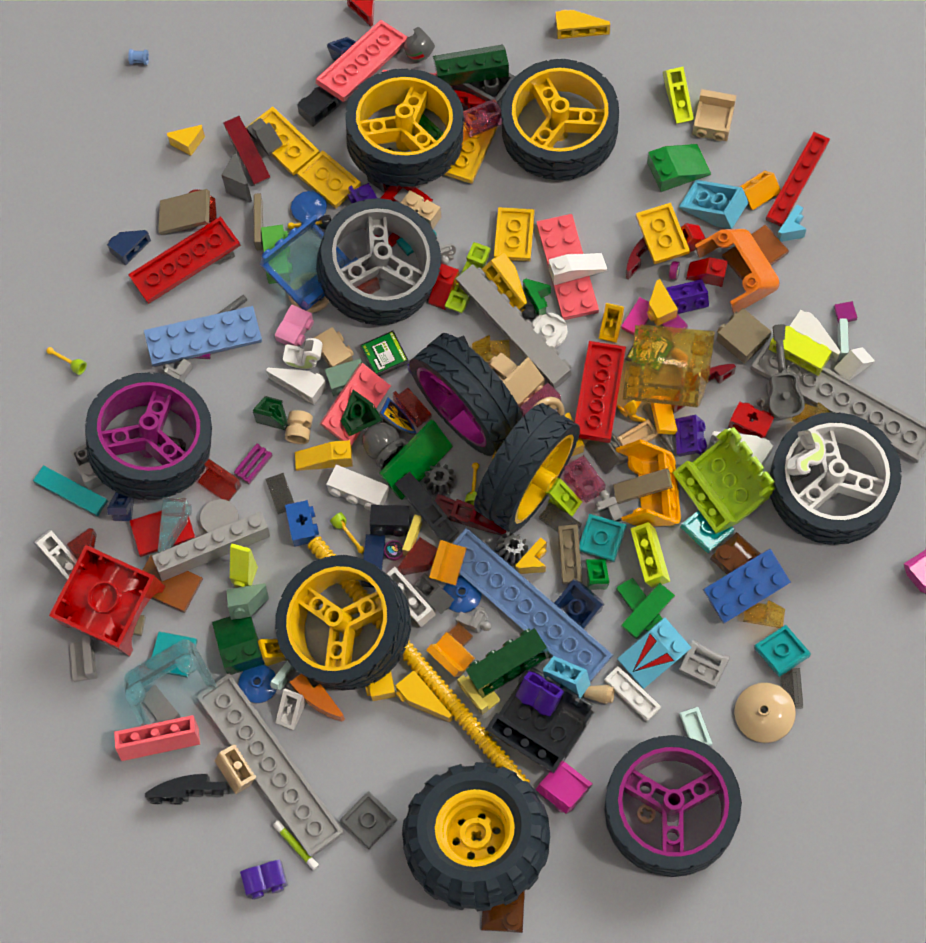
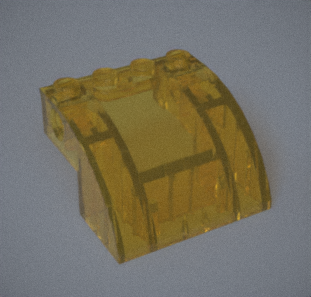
[623,324,715,407]

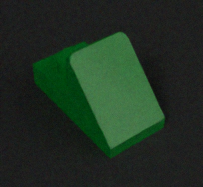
[523,278,551,316]
[586,559,610,590]

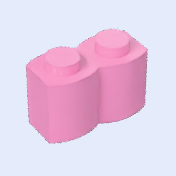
[275,305,314,346]

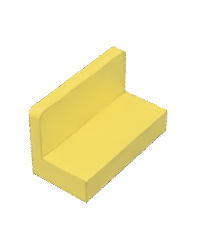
[457,675,500,715]

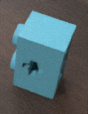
[543,656,591,699]

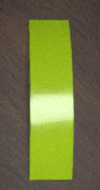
[445,242,491,314]

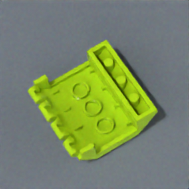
[673,427,775,533]

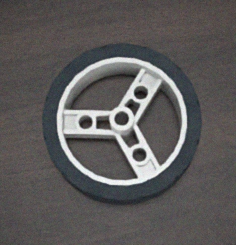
[770,412,902,545]

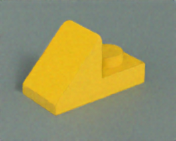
[515,537,547,574]

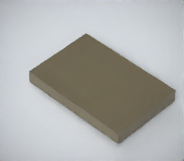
[158,189,210,235]

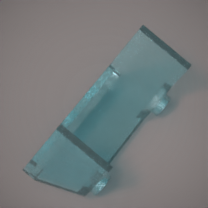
[124,639,218,726]

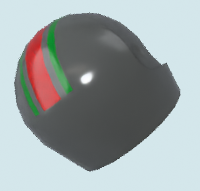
[404,27,435,61]

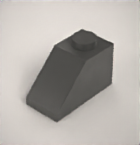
[413,573,454,614]

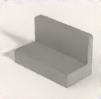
[70,635,97,682]

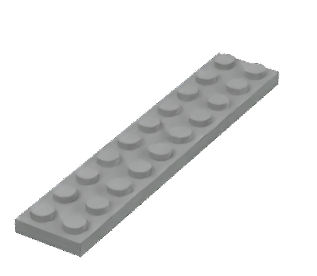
[751,337,926,463]
[197,673,344,857]

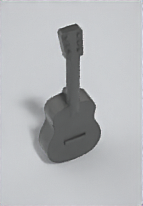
[767,324,805,419]

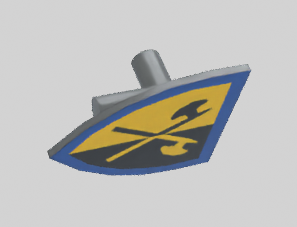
[379,397,417,435]

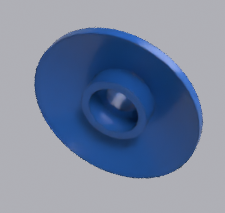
[443,575,482,613]
[238,665,277,703]

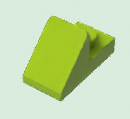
[545,478,582,517]

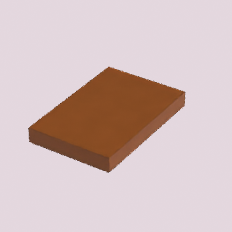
[722,225,789,280]
[143,555,203,613]

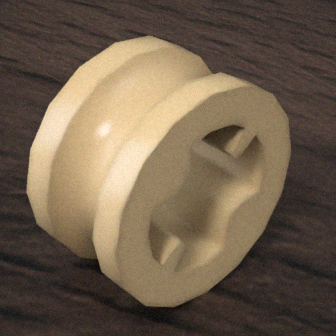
[637,804,656,824]

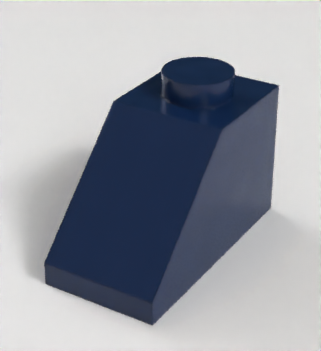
[107,230,151,265]

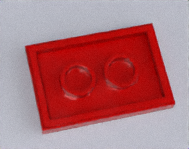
[130,503,196,557]

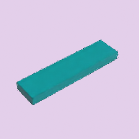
[33,465,108,517]

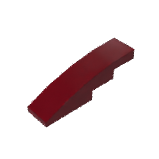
[223,116,271,185]
[435,494,506,536]

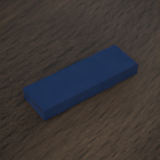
[361,534,386,588]

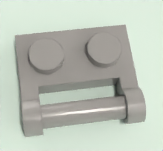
[679,640,730,688]

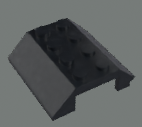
[485,666,595,774]

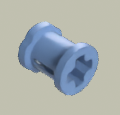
[128,49,149,65]

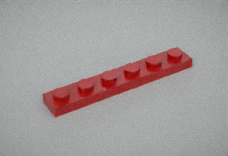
[766,132,830,227]

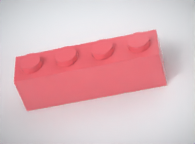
[114,715,200,761]

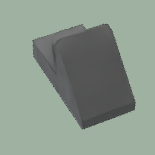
[246,118,283,155]

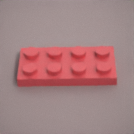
[320,363,391,446]

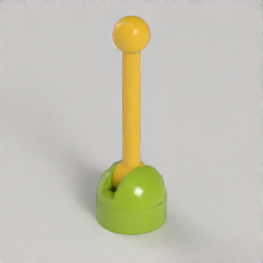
[46,347,87,375]
[465,462,479,505]
[330,512,364,554]

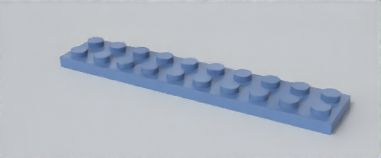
[453,528,614,683]

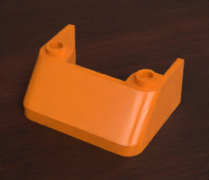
[695,229,780,314]

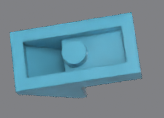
[777,204,807,242]

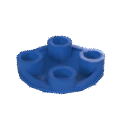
[291,191,327,222]

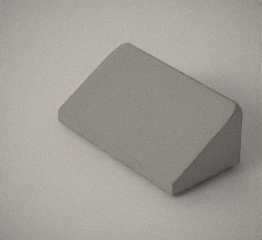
[142,684,181,722]

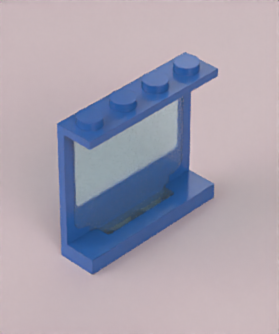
[260,215,358,311]

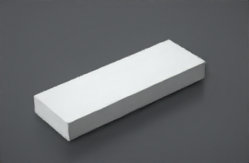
[604,666,661,722]

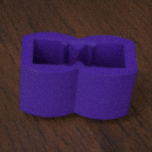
[516,671,564,716]
[240,859,288,900]

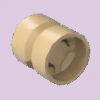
[285,410,313,444]

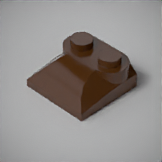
[710,532,761,574]
[481,890,525,933]

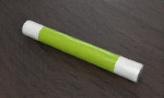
[273,820,319,871]

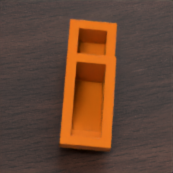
[290,674,345,722]

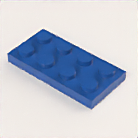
[702,549,791,623]

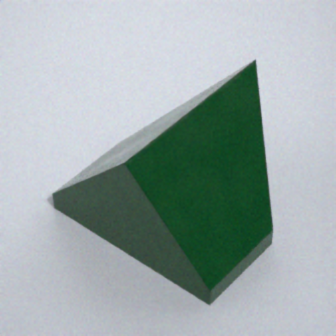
[340,389,382,436]
[253,396,289,431]

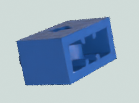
[285,500,319,547]

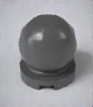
[363,423,408,470]

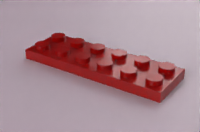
[128,216,241,304]
[575,341,626,443]

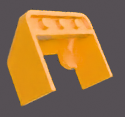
[616,439,681,527]

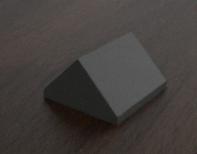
[221,153,252,202]

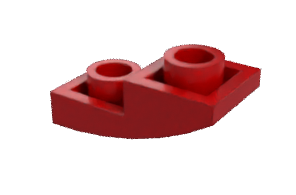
[454,90,486,114]

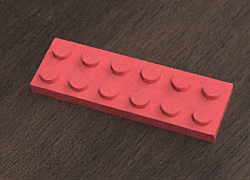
[315,20,407,102]
[537,214,599,320]

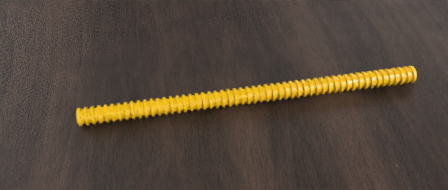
[307,536,530,783]

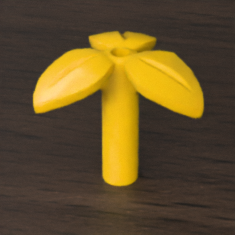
[617,390,647,422]

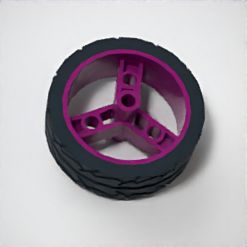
[409,333,523,456]
[85,372,212,500]
[604,735,742,877]

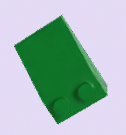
[647,144,711,192]

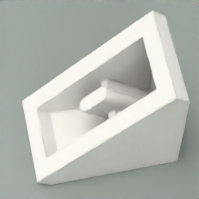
[833,347,875,381]
[276,689,306,730]

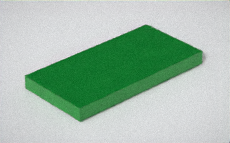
[379,419,453,500]

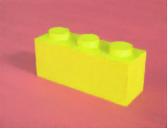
[769,326,832,376]
[631,522,670,588]

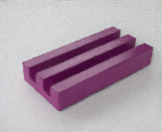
[234,443,273,484]

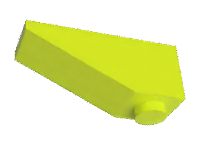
[662,67,694,124]
[229,544,258,588]

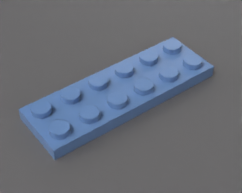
[144,306,262,367]

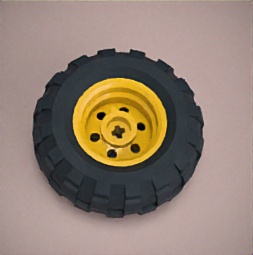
[402,762,551,912]

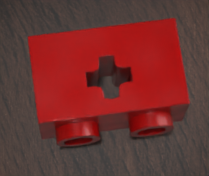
[728,401,774,438]

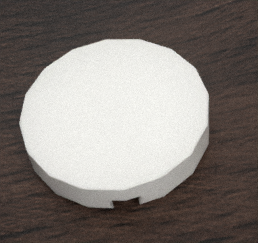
[532,313,568,348]

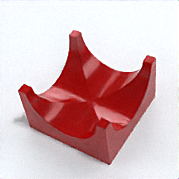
[49,545,165,656]

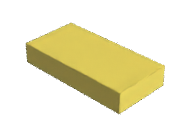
[402,514,423,557]

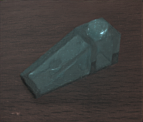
[158,497,192,553]

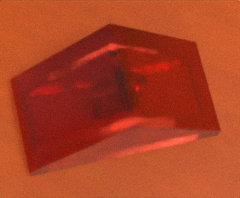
[67,528,97,559]

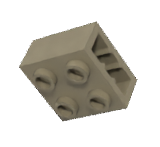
[716,308,772,364]

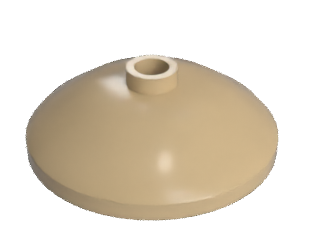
[734,683,796,743]

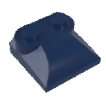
[554,579,605,629]

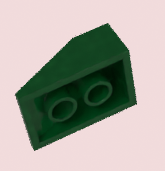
[212,616,265,675]

